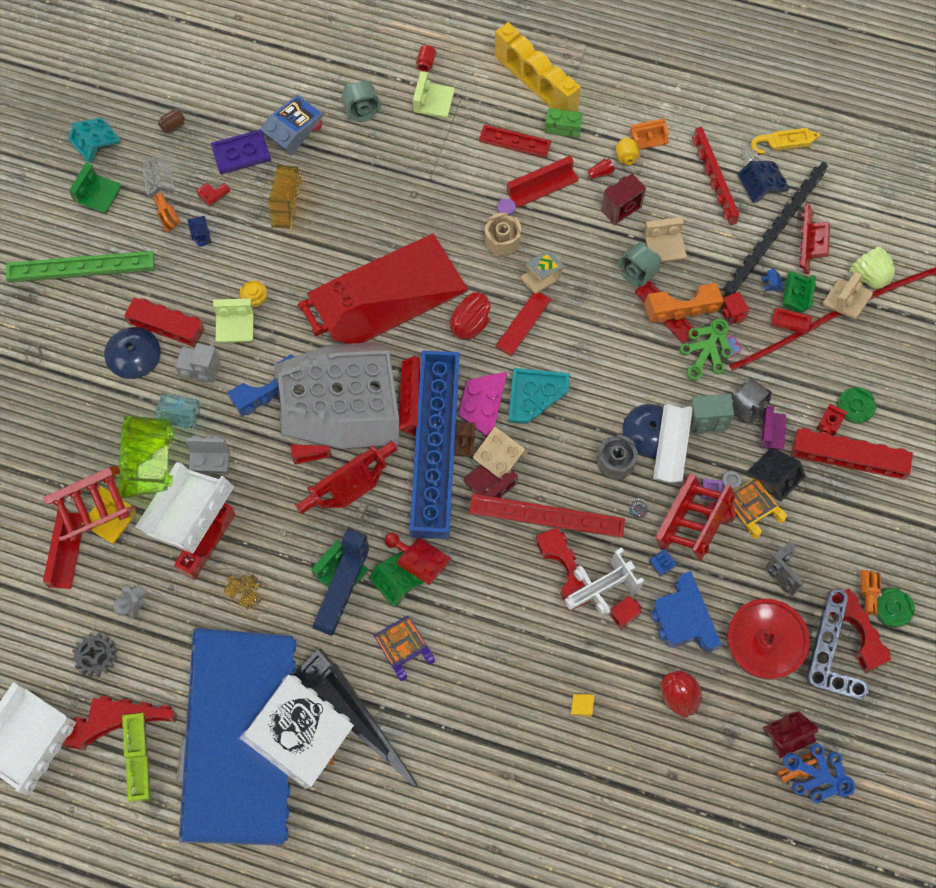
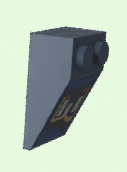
[260,94,324,156]

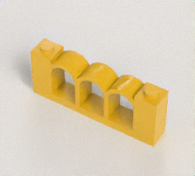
[495,22,581,112]

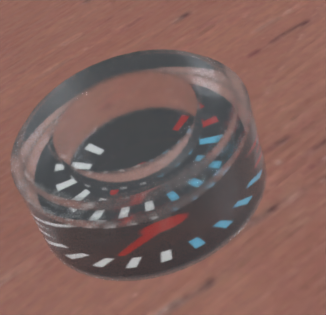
[629,498,649,519]

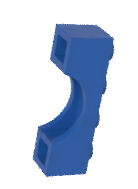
[227,354,294,417]

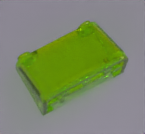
[117,415,174,498]

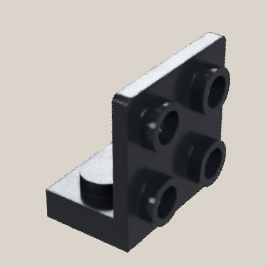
[747,448,806,502]

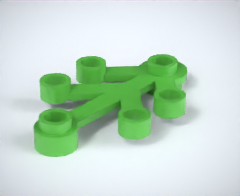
[679,319,733,381]

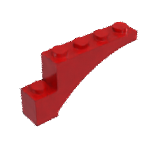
[62,696,177,751]

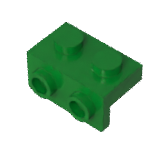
[782,271,816,313]

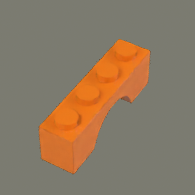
[644,283,724,323]

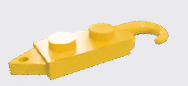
[751,128,820,154]

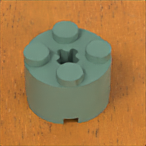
[342,80,381,122]
[618,242,661,286]

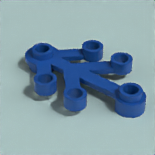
[783,743,855,803]

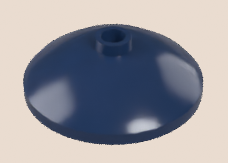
[104,327,161,379]
[623,404,664,458]

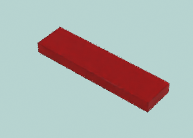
[479,124,551,158]
[635,281,697,344]
[496,292,551,357]

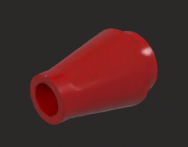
[587,158,615,180]

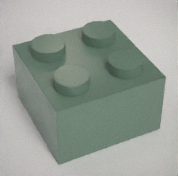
[689,394,734,434]

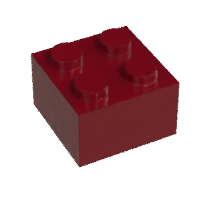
[601,173,646,226]

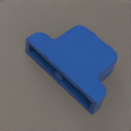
[650,571,722,652]

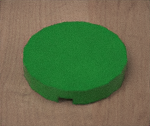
[837,387,876,424]
[875,588,915,628]

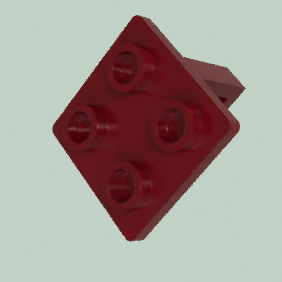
[763,711,819,758]

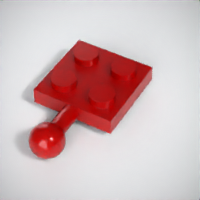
[384,532,452,585]

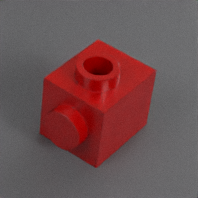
[721,291,750,324]

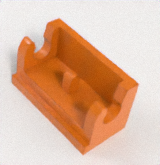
[629,118,669,150]

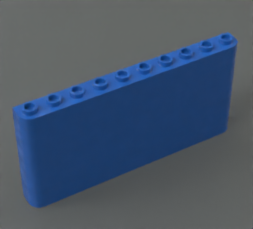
[179,628,297,846]

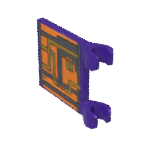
[374,616,435,681]

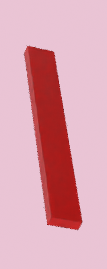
[469,494,625,538]

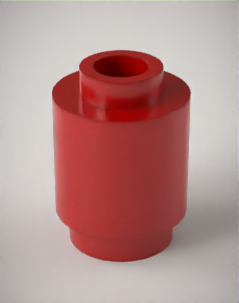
[416,45,436,72]

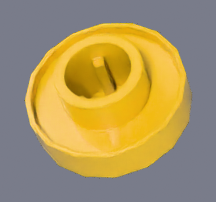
[240,281,267,307]

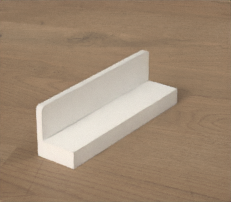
[653,404,693,484]

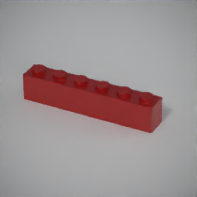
[791,428,913,480]

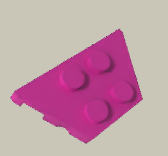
[458,372,507,438]

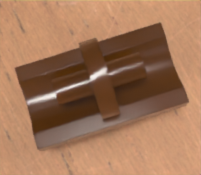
[454,422,475,457]

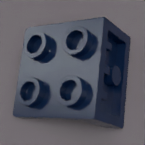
[737,161,789,203]

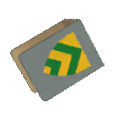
[520,250,564,294]

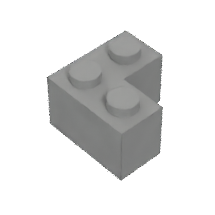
[175,343,221,383]

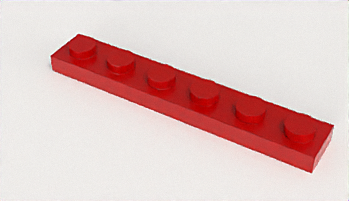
[692,127,740,226]

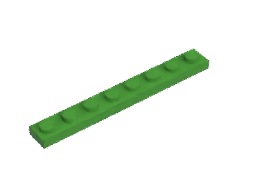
[6,251,155,282]

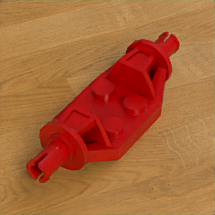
[295,440,398,515]

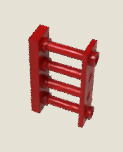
[42,466,136,543]
[655,474,735,561]

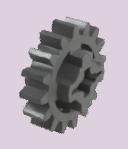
[72,633,118,678]

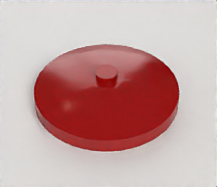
[727,599,810,680]

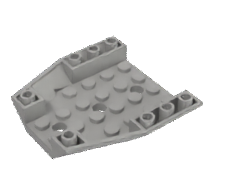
[274,342,399,449]

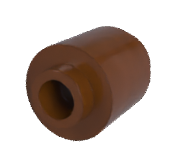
[157,109,185,133]

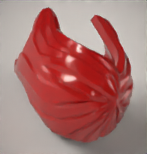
[450,292,491,340]
[660,670,702,718]

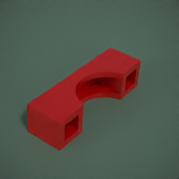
[174,503,236,581]
[535,527,591,611]
[830,588,891,674]

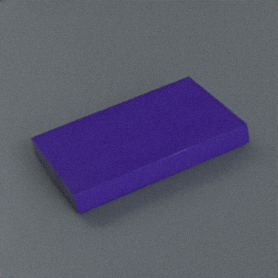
[211,129,271,175]

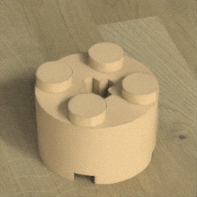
[485,213,521,256]

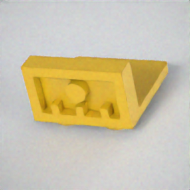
[82,486,137,544]

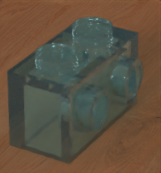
[156,393,200,429]

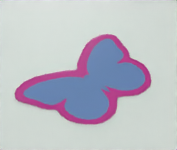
[726,336,741,358]

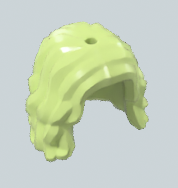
[850,247,895,289]

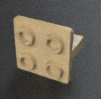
[823,272,873,319]

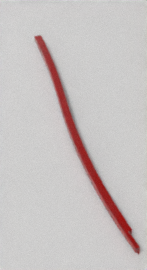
[729,267,936,371]

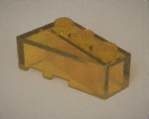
[269,165,302,229]

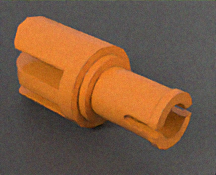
[153,193,181,232]
[860,570,881,615]
[777,750,819,783]

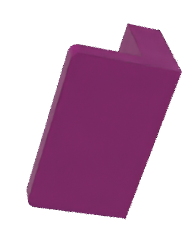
[760,406,786,450]

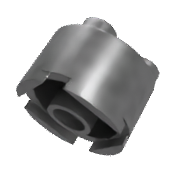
[731,377,773,423]
[597,435,638,480]

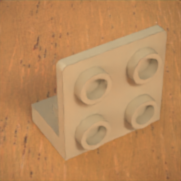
[644,217,686,263]
[473,427,529,478]

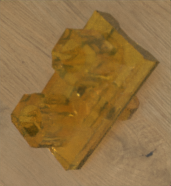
[224,575,261,610]

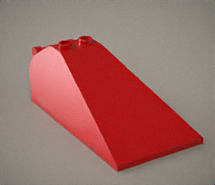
[297,233,468,344]

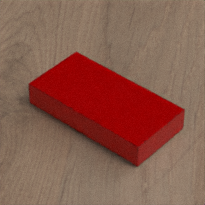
[771,308,812,335]

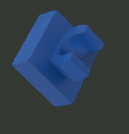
[761,268,785,292]
[648,549,677,577]

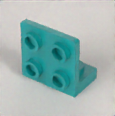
[68,118,121,162]

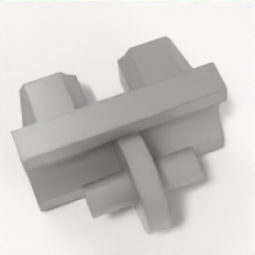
[113,584,146,619]

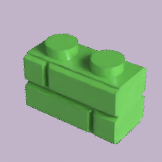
[545,108,583,138]

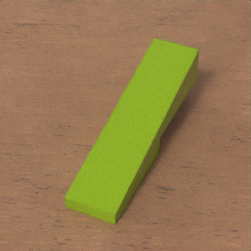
[122,713,152,803]

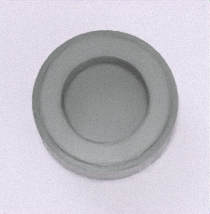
[721,471,742,491]

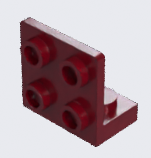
[464,465,518,498]

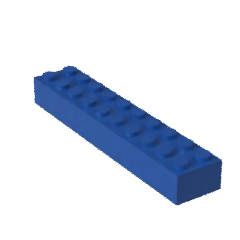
[410,351,460,540]

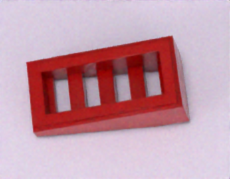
[290,444,332,465]

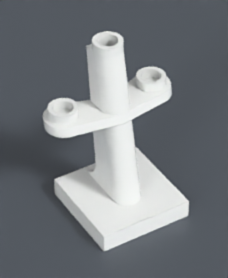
[564,548,644,615]

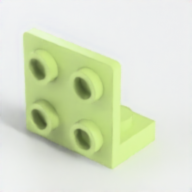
[413,71,455,118]
[213,298,254,343]

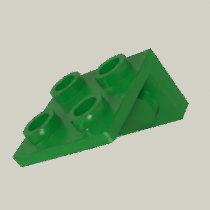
[69,162,122,214]
[311,540,368,589]
[369,551,425,607]

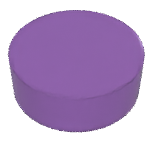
[497,198,515,216]

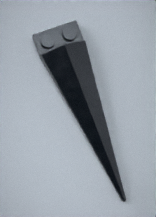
[293,649,418,787]

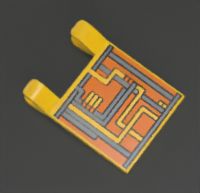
[733,478,787,539]

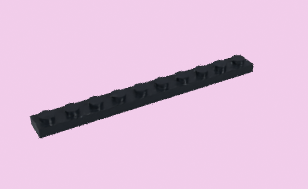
[723,162,828,298]

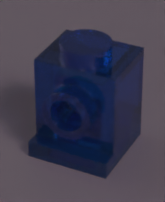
[187,216,212,247]

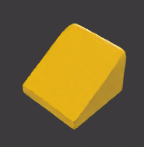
[571,694,594,718]

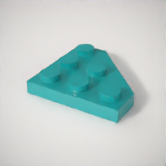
[508,368,570,424]

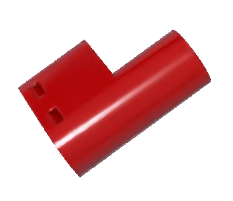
[196,183,230,207]

